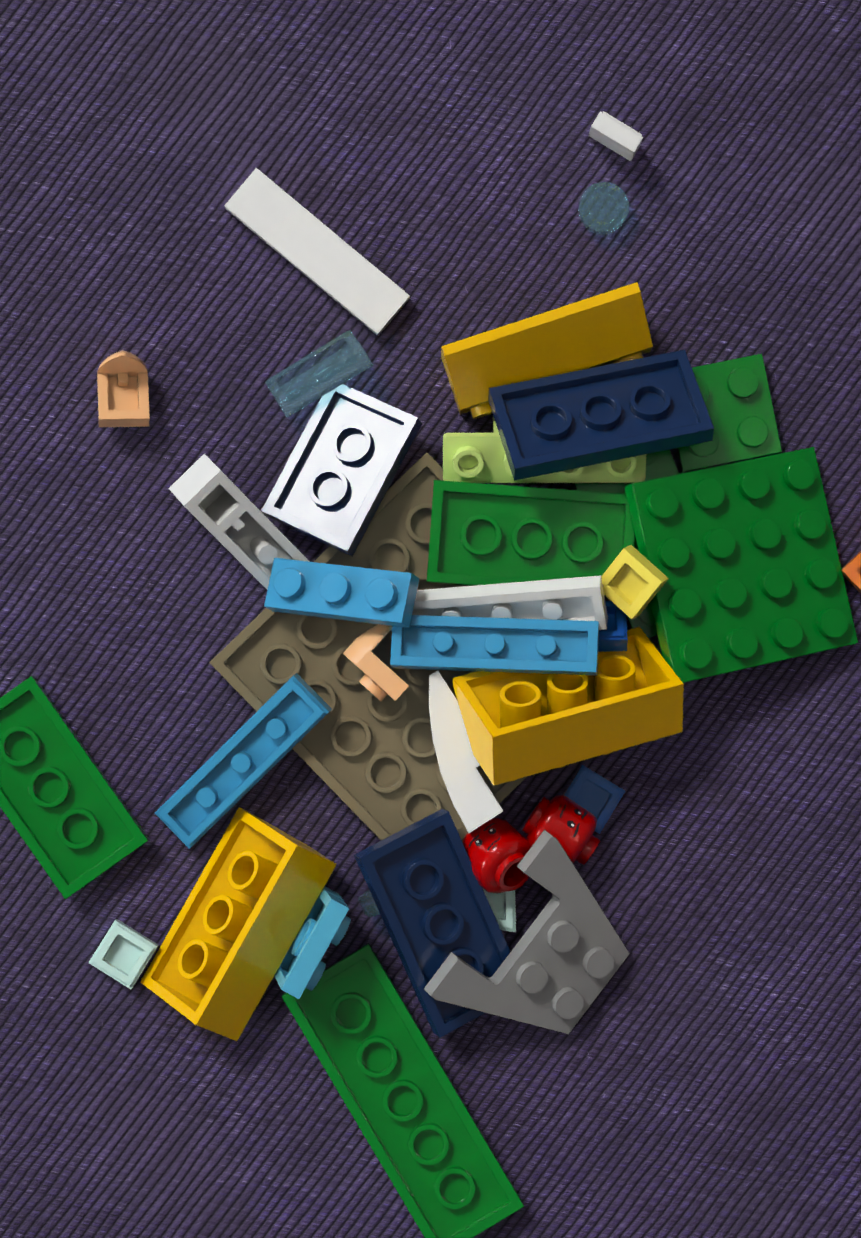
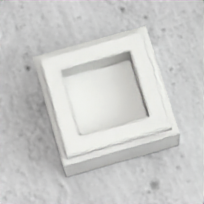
[588,111,643,161]

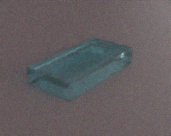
[265,330,373,418]

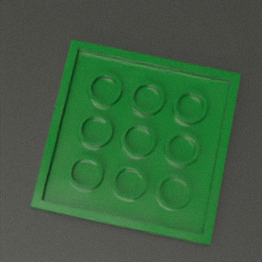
[624,447,858,683]

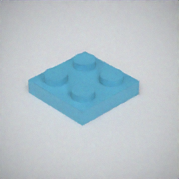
[274,886,351,999]

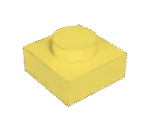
[601,545,669,619]

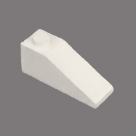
[168,454,310,590]

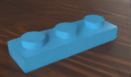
[264,558,420,628]

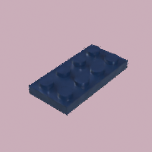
[488,350,714,481]
[354,809,510,1038]

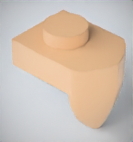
[97,350,150,427]
[343,624,409,702]

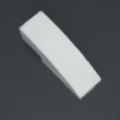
[429,670,503,833]

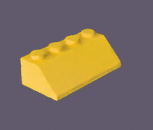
[441,282,653,419]
[453,627,684,786]
[141,807,337,1041]

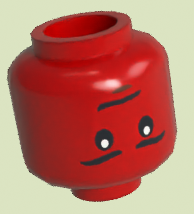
[522,795,600,865]
[462,818,531,894]

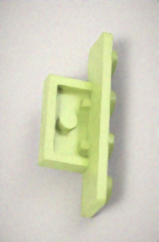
[443,416,646,483]

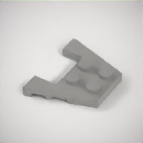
[424,830,630,1034]

